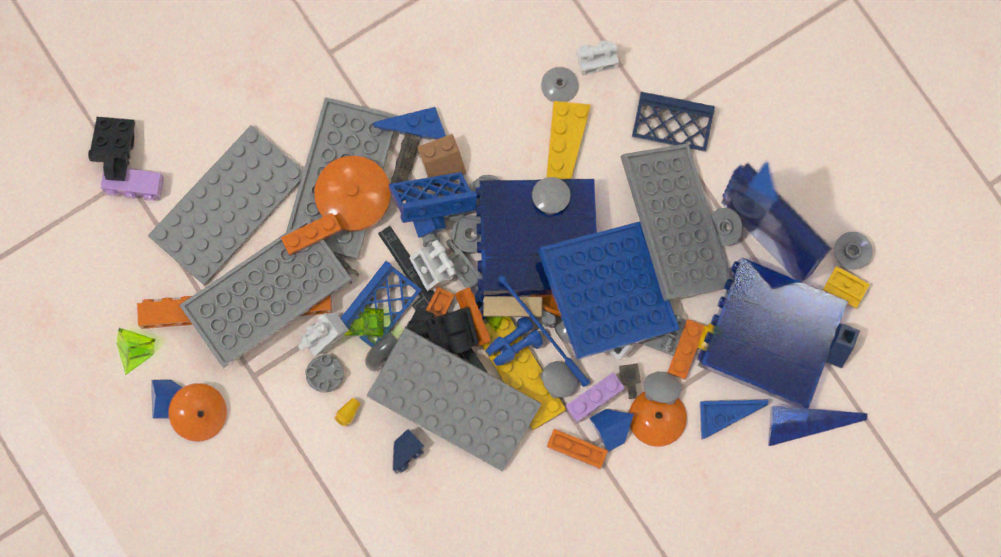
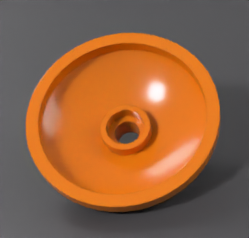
[168,383,227,442]
[629,392,687,447]

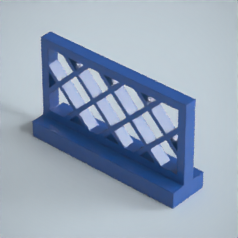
[389,172,477,223]
[340,261,422,348]

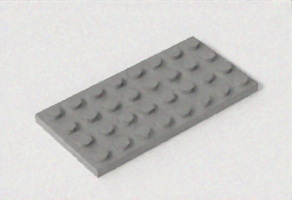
[286,97,398,260]
[148,125,304,286]
[620,143,733,301]
[180,218,352,369]
[366,327,541,471]

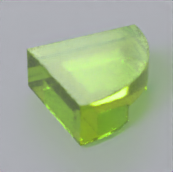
[485,317,503,331]

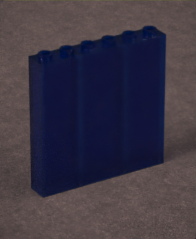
[721,162,832,285]
[475,179,597,297]
[697,257,848,410]

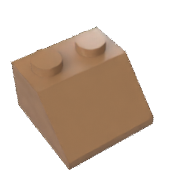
[417,134,467,186]

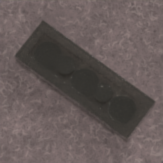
[391,133,421,193]

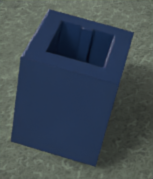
[823,323,860,368]
[393,429,425,474]

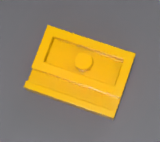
[822,266,870,309]

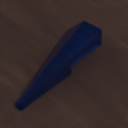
[768,406,867,446]

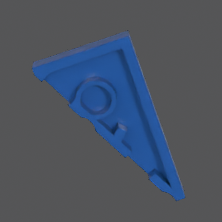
[373,107,446,139]
[699,400,768,439]

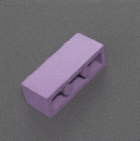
[100,168,164,201]
[565,372,625,424]

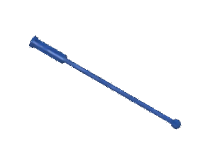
[499,276,590,387]

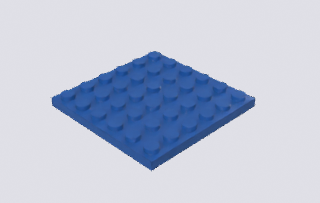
[538,221,680,360]

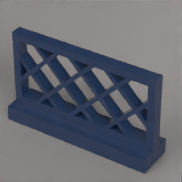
[632,91,715,152]

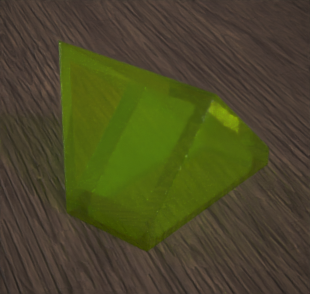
[343,308,384,339]
[116,327,156,375]

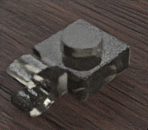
[333,251,359,284]
[618,363,641,399]

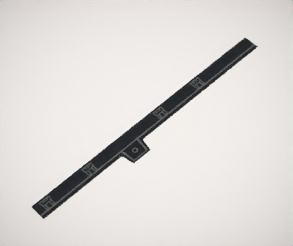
[378,226,489,374]

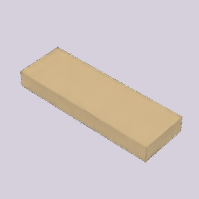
[484,297,542,317]

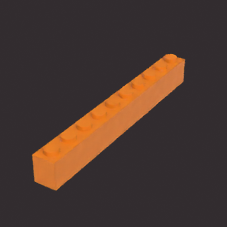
[137,295,333,329]

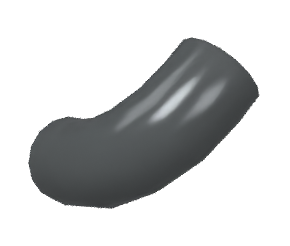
[365,332,398,371]

